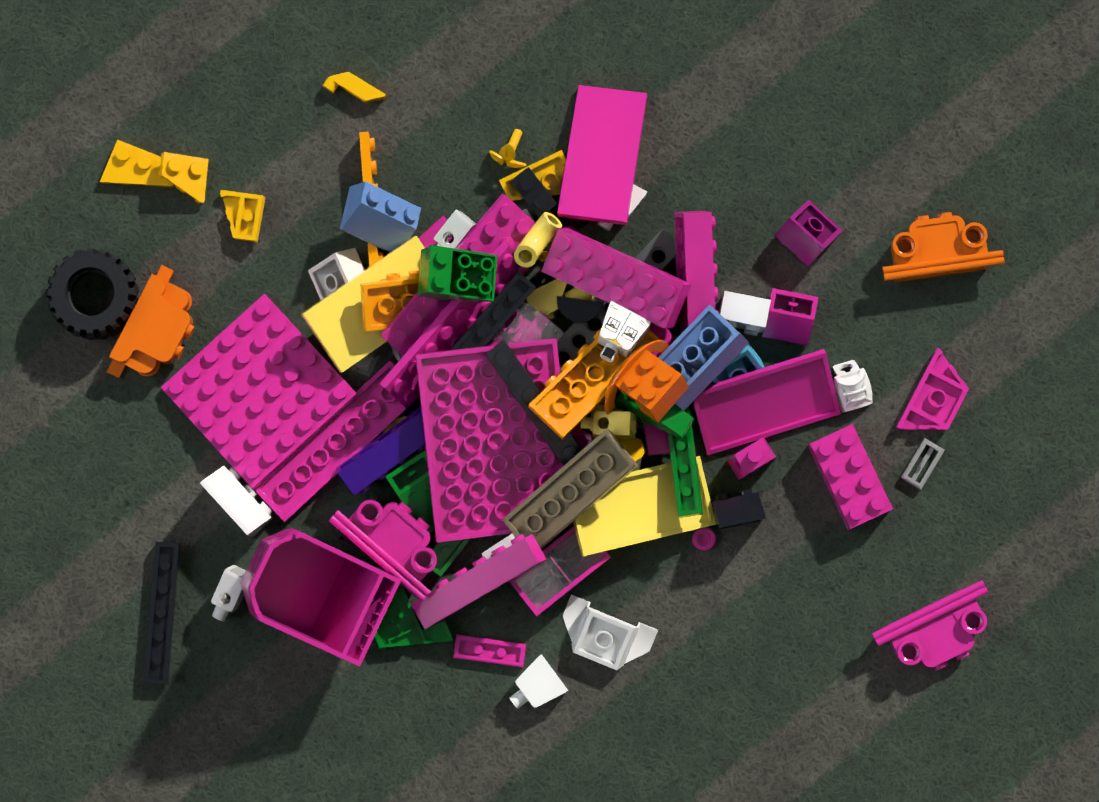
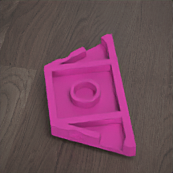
[896,348,969,431]

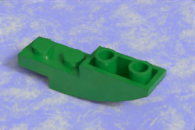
[602,389,694,439]

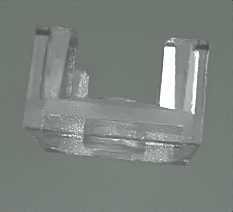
[493,302,564,344]

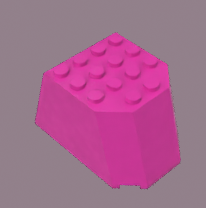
[240,528,401,667]

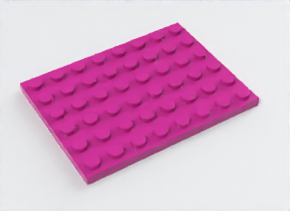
[415,338,574,543]

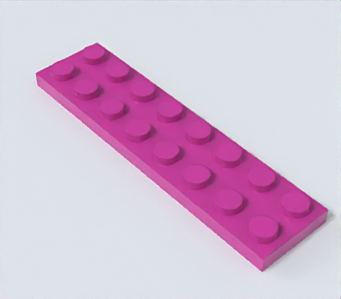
[380,193,535,356]
[380,242,528,409]
[254,361,420,522]

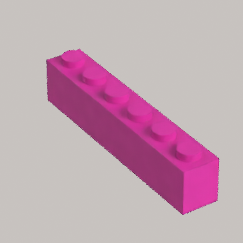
[411,534,546,629]

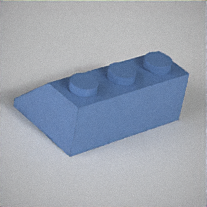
[340,181,421,253]

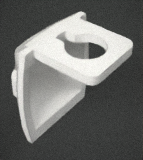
[833,360,873,413]

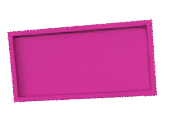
[557,85,647,225]
[692,349,841,455]

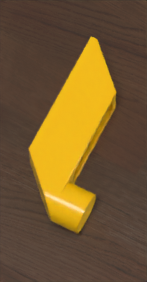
[322,72,387,103]

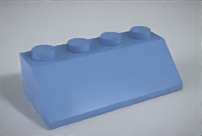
[658,304,749,411]

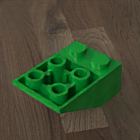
[418,245,497,302]
[385,451,435,534]

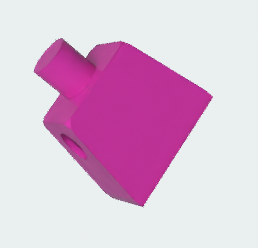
[727,438,777,480]

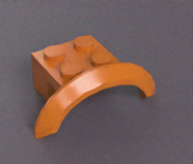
[604,340,689,422]

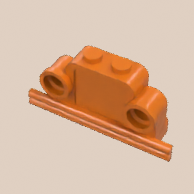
[882,212,1005,282]
[107,265,195,378]

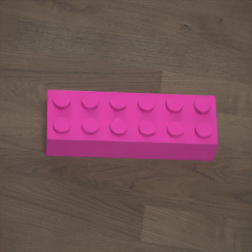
[674,211,719,334]
[541,228,691,329]

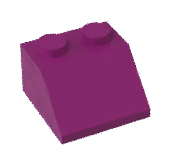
[775,200,843,266]

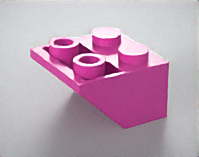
[762,288,819,346]

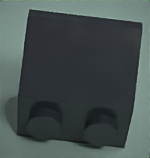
[711,489,766,530]

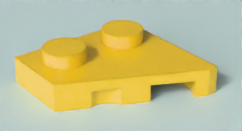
[159,152,209,204]
[220,190,266,242]

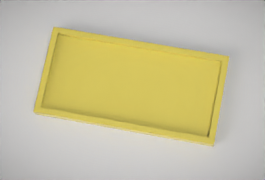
[301,236,424,373]
[573,456,716,557]

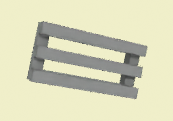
[901,438,945,490]

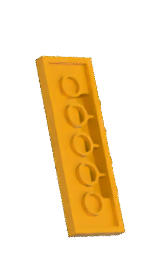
[360,270,420,332]
[528,329,660,440]

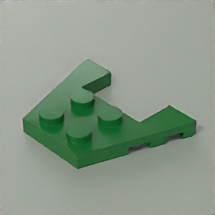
[374,584,453,648]

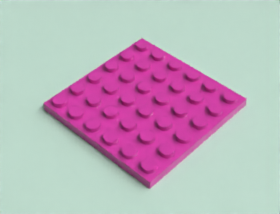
[161,294,358,490]

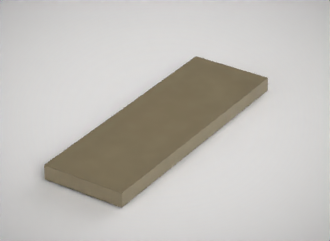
[502,429,638,549]

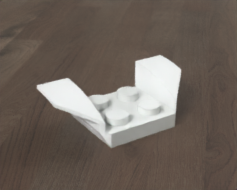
[563,594,658,670]

